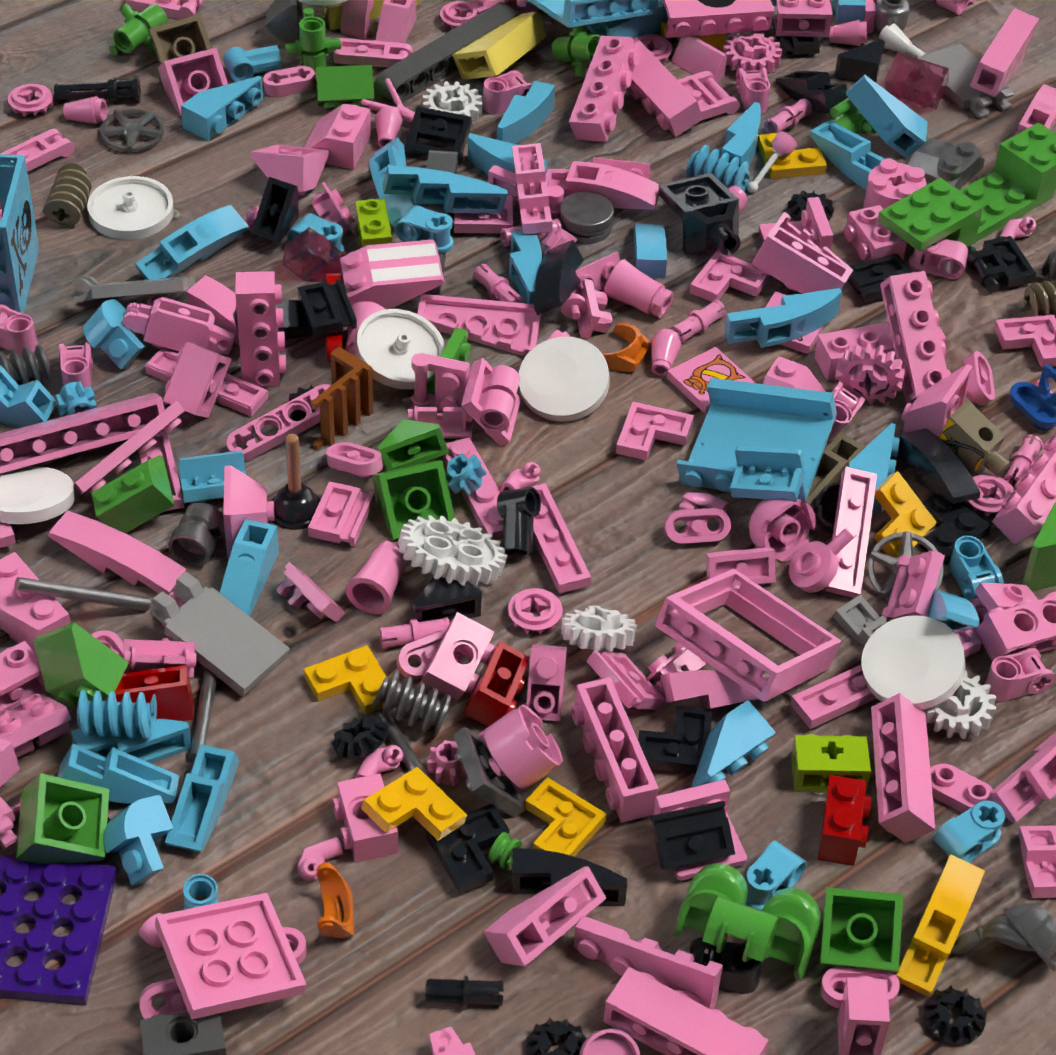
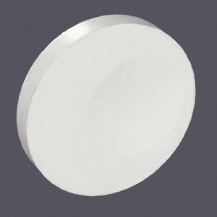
[87,176,174,240]
[354,309,445,389]
[519,337,610,422]
[0,466,75,524]
[861,616,966,710]

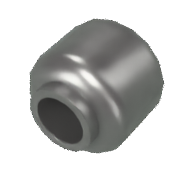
[874,0,910,31]

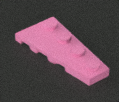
[417,294,541,357]
[573,916,723,1009]

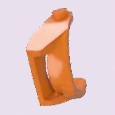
[602,323,651,372]
[316,862,354,939]

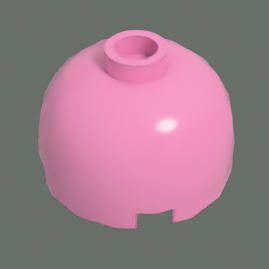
[748,499,816,562]

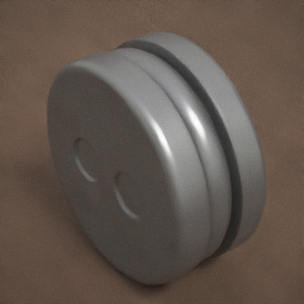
[559,191,614,244]

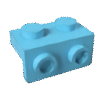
[730,446,805,501]
[178,451,247,504]

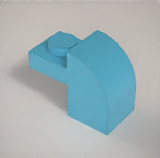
[83,298,145,369]
[0,365,57,428]
[104,795,174,886]

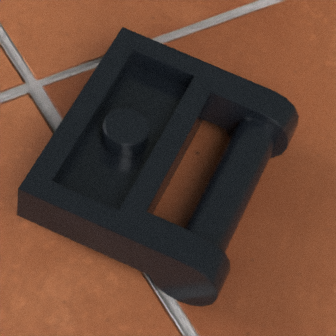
[405,106,472,166]

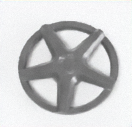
[100,109,165,151]
[868,531,943,600]

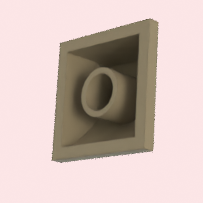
[148,14,212,65]

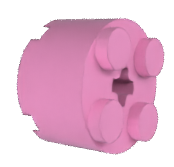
[863,159,926,209]
[479,705,563,793]

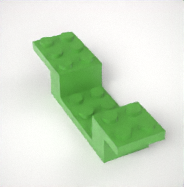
[877,122,1056,251]

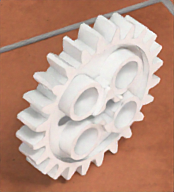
[397,515,507,586]

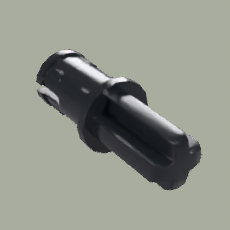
[425,976,504,1008]

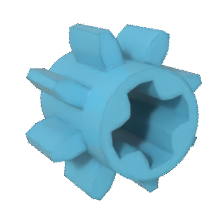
[55,381,97,417]
[445,453,487,495]

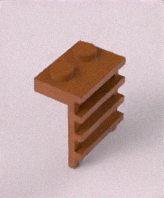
[310,347,373,450]

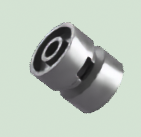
[168,503,225,566]

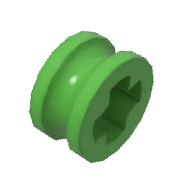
[488,832,522,870]

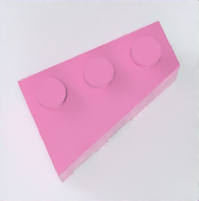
[751,212,853,294]
[0,552,71,653]

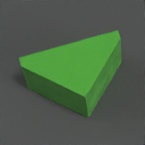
[378,419,449,471]

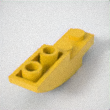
[896,854,985,997]

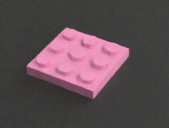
[155,893,307,1020]

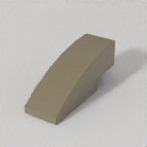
[805,432,866,507]

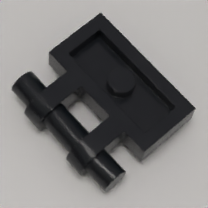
[967,236,1036,293]

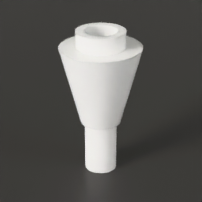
[878,23,926,60]

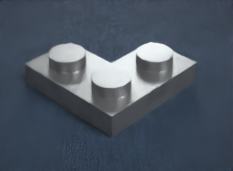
[453,727,526,818]

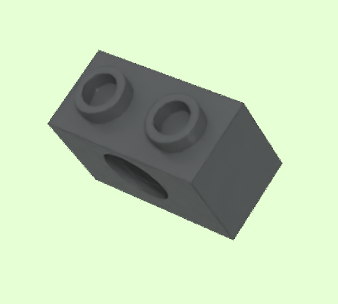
[140,1012,226,1055]

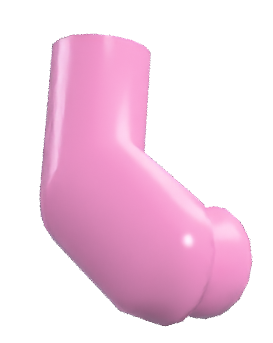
[998,217,1036,240]
[500,462,541,492]
[679,492,729,513]
[354,745,403,779]

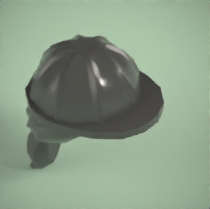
[950,903,1056,972]

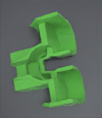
[673,863,821,980]

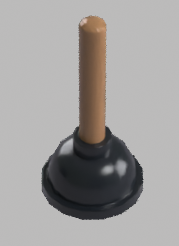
[272,434,320,530]

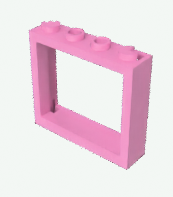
[655,569,842,702]

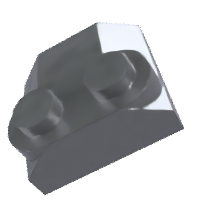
[907,138,985,190]

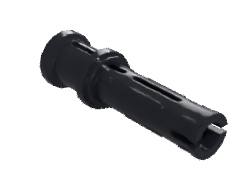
[54,76,141,103]

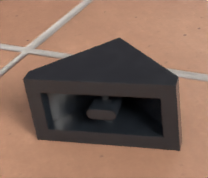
[834,39,885,83]
[251,177,299,243]
[413,576,482,622]

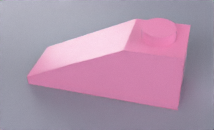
[483,866,606,966]

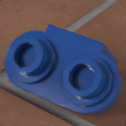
[1009,364,1056,431]

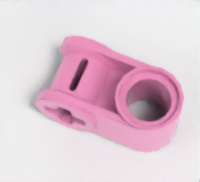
[736,67,770,114]
[482,70,532,114]
[908,239,968,280]
[0,304,38,355]
[59,341,93,388]
[828,381,865,441]
[985,648,1056,702]

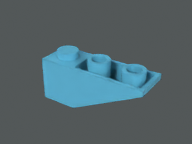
[846,75,928,159]
[181,76,263,141]
[849,423,900,514]
[220,519,279,617]
[691,700,776,788]

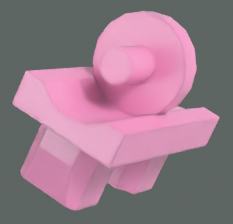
[561,279,612,339]

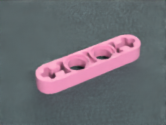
[226,384,333,462]

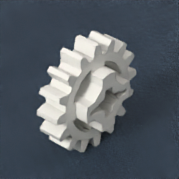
[422,82,482,121]
[561,606,637,653]
[922,670,996,739]

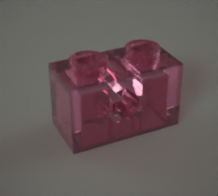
[885,52,949,109]

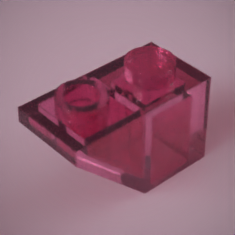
[282,227,347,283]

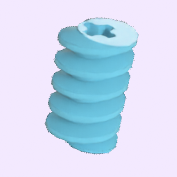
[686,144,750,192]
[77,690,157,739]

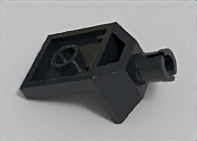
[658,173,741,255]

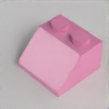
[158,47,228,116]
[304,104,371,170]

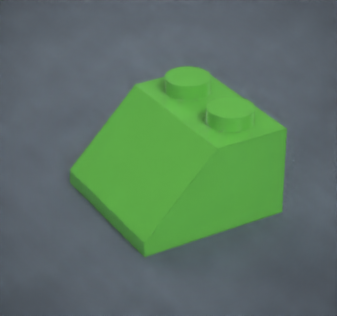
[315,65,374,109]
[92,455,175,533]
[371,460,455,540]
[1022,502,1056,591]
[34,622,129,710]
[16,773,109,864]
[820,887,903,972]

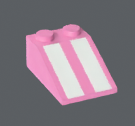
[340,239,445,309]

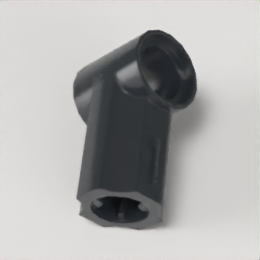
[497,487,541,556]

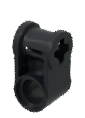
[690,937,762,994]

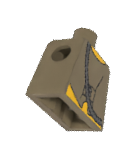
[939,400,1011,477]

